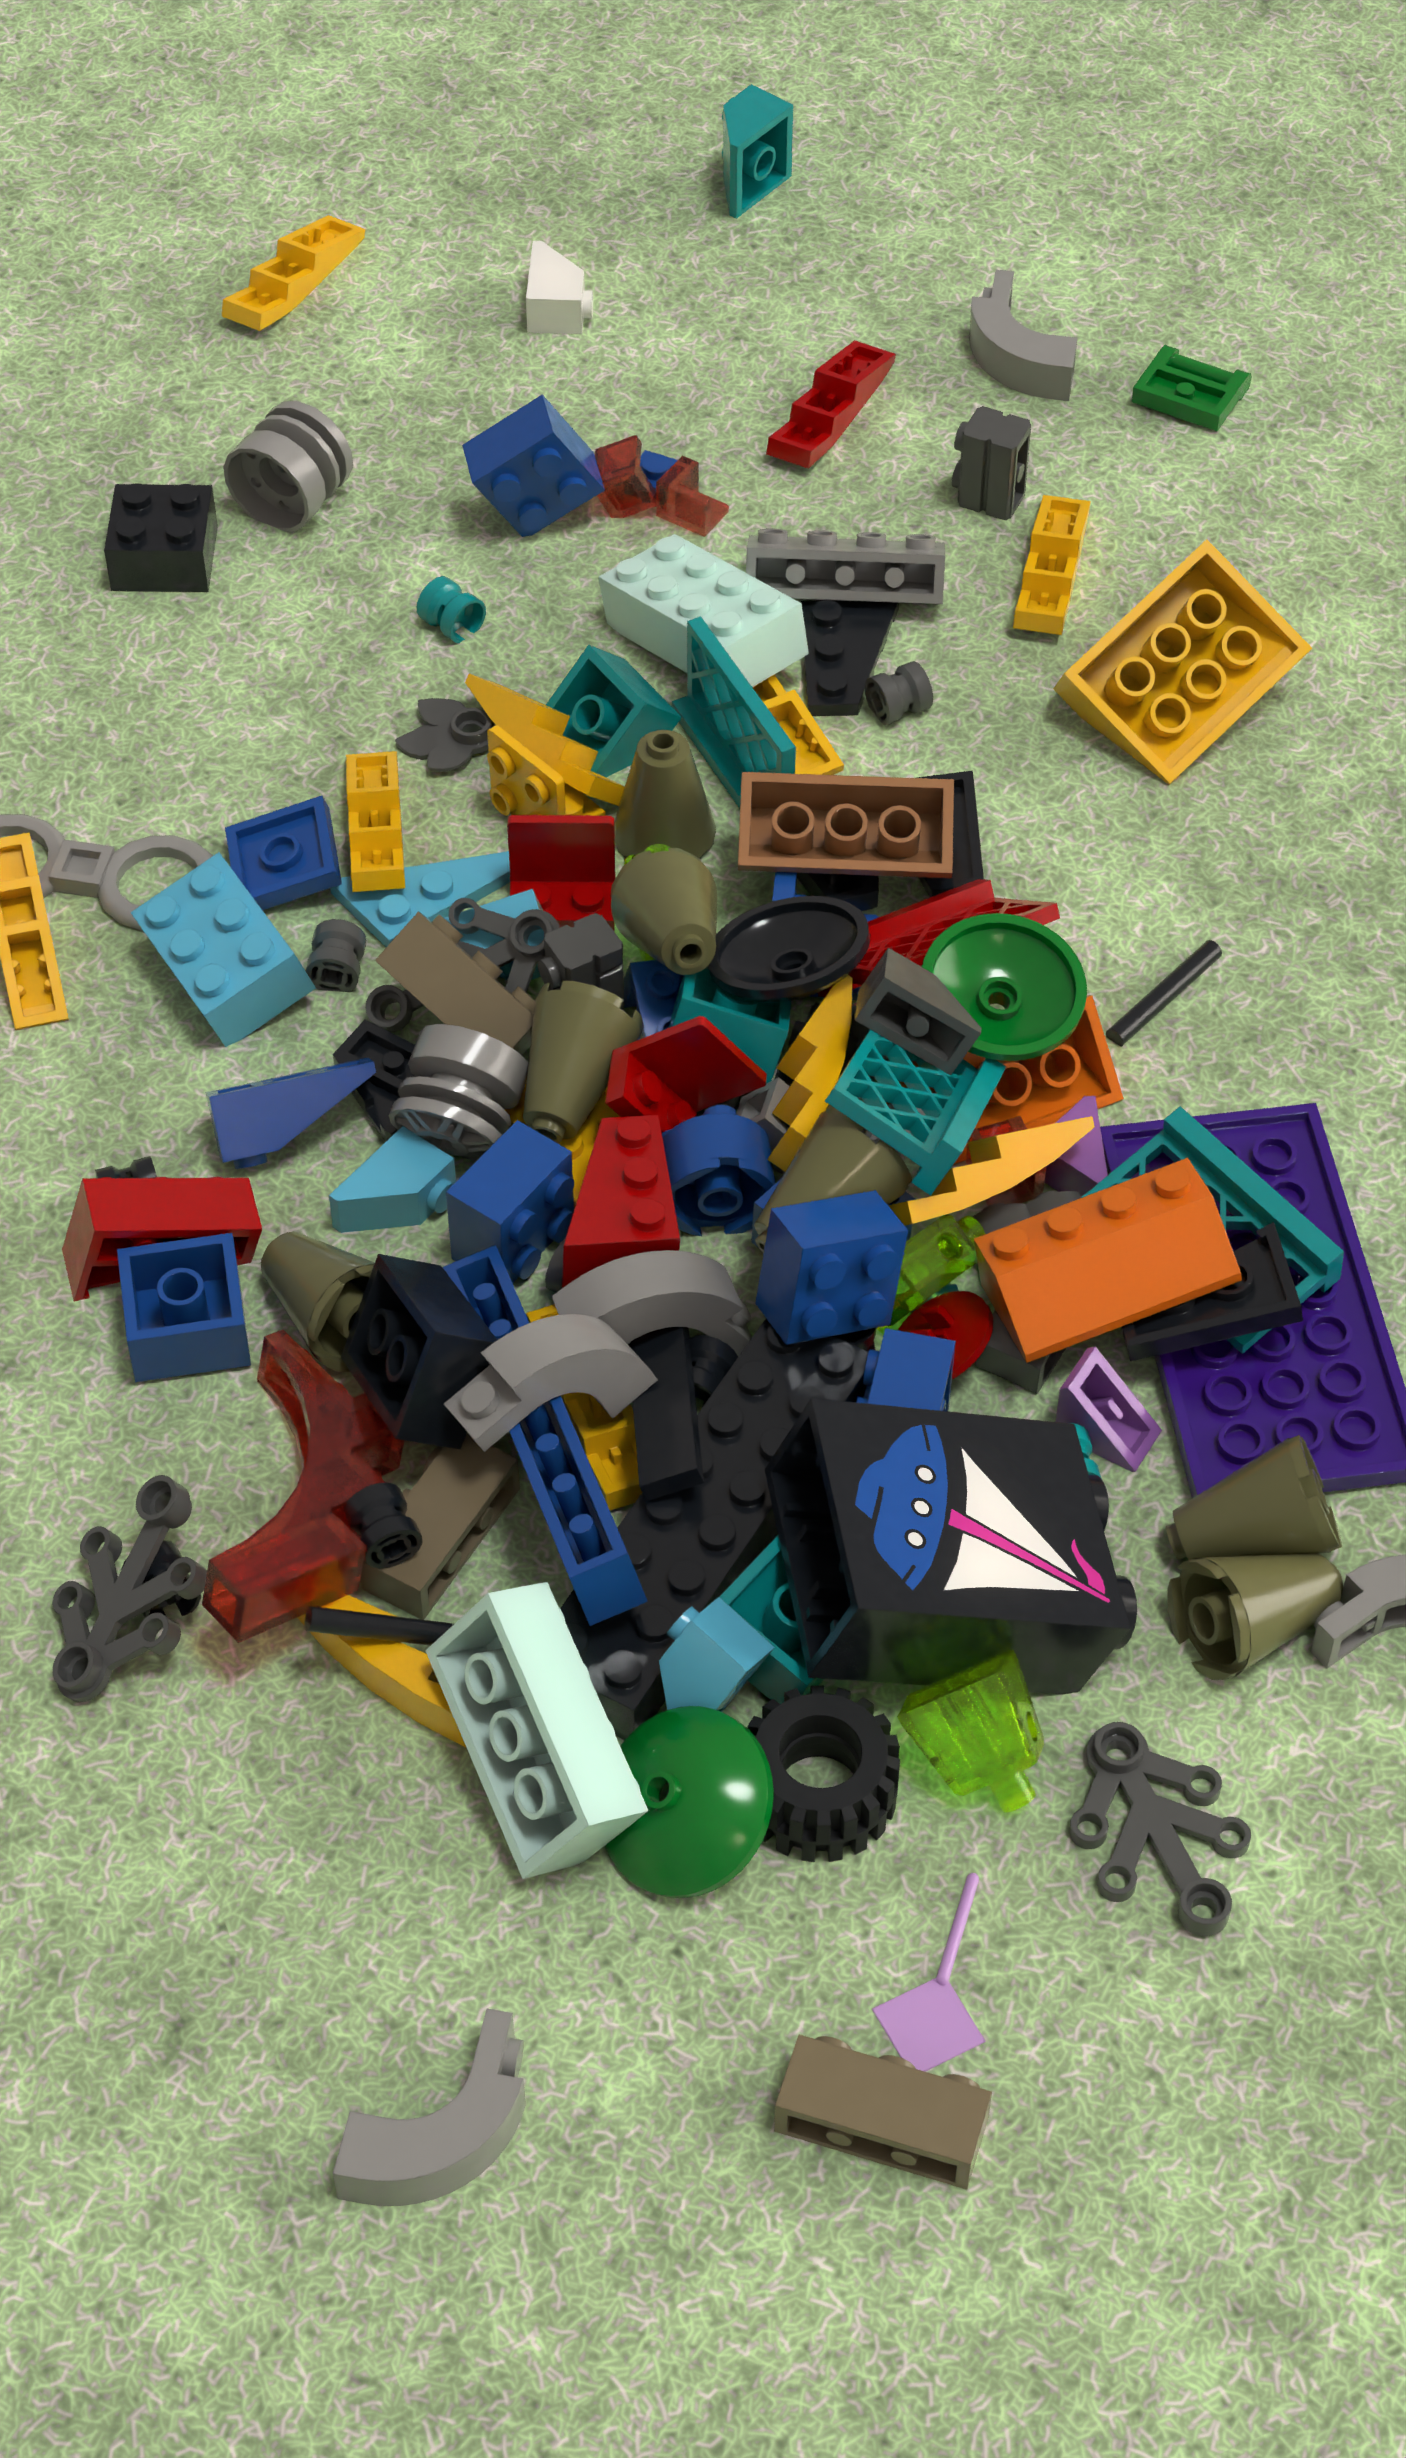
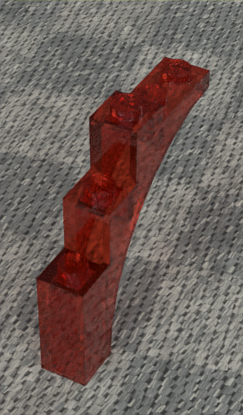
[202,1329,405,1643]

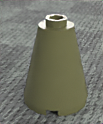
[614,730,716,859]
[610,848,717,975]
[523,981,644,1143]
[754,1106,912,1253]
[261,1232,375,1372]
[1166,1435,1342,1560]
[1167,1554,1343,1680]

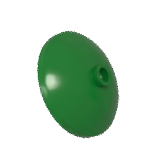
[922,913,1087,1061]
[605,1706,774,1898]

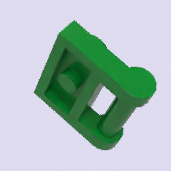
[1131,345,1252,431]

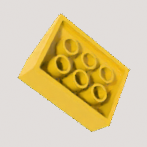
[1053,539,1312,785]

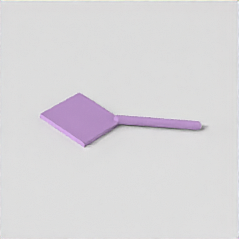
[872,1873,986,2072]

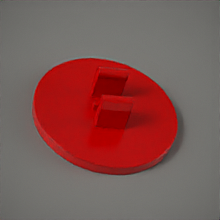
[898,1291,993,1380]

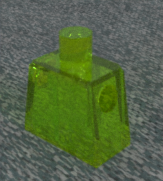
[877,1214,985,1334]
[897,1649,1044,1813]

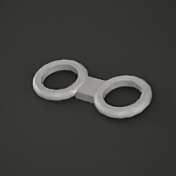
[0,814,213,932]

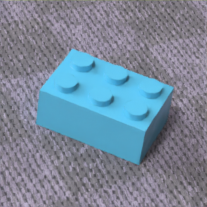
[131,852,316,1047]

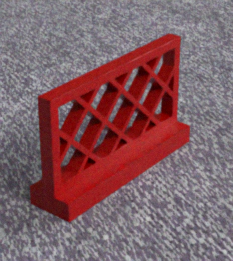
[818,879,1060,998]

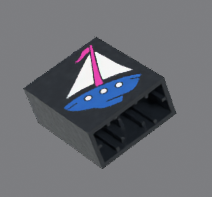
[764,1398,1137,1694]

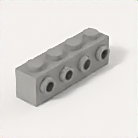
[746,528,945,604]

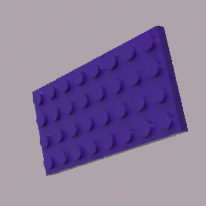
[1100,1103,1406,1498]

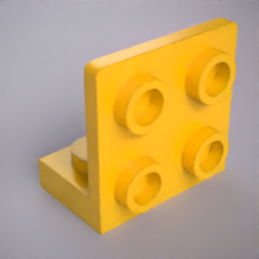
[487,725,606,816]

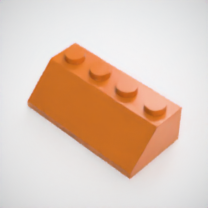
[886,995,1124,1165]
[974,1158,1242,1363]

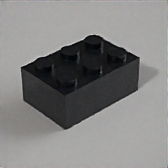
[341,1254,497,1450]

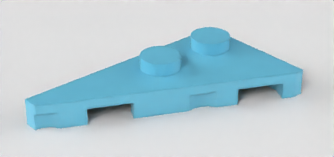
[330,851,510,947]

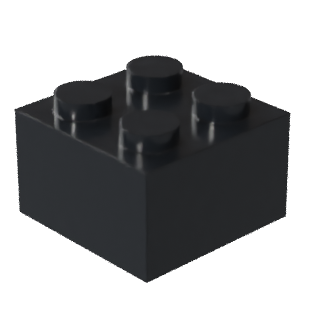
[104,483,218,592]

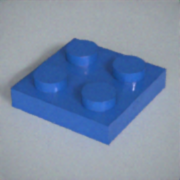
[225,795,342,910]

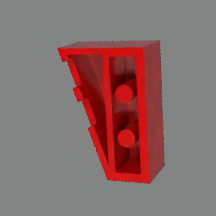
[562,1115,680,1288]
[62,1177,262,1301]

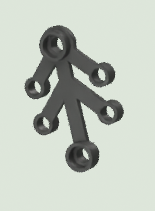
[365,898,560,1032]
[52,1475,208,1702]
[1069,1722,1251,1936]

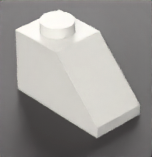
[526,241,593,334]

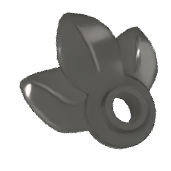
[395,698,495,772]

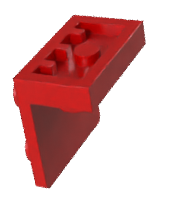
[507,815,616,931]
[605,1016,767,1133]

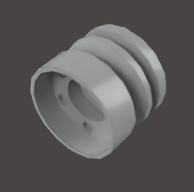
[223,401,353,532]
[389,1024,529,1161]

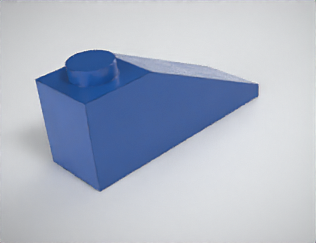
[206,1058,376,1169]

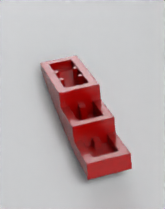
[766,340,896,469]

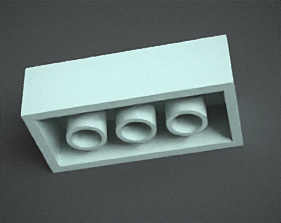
[598,534,809,687]
[425,1582,648,1879]

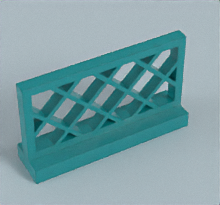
[672,616,796,809]
[825,1029,1006,1196]
[1081,1106,1344,1354]

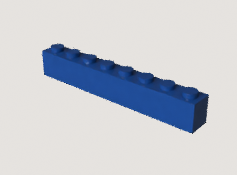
[443,1245,648,1626]

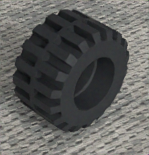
[747,1685,900,1862]

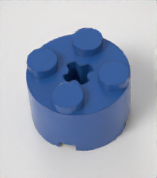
[662,1105,775,1236]

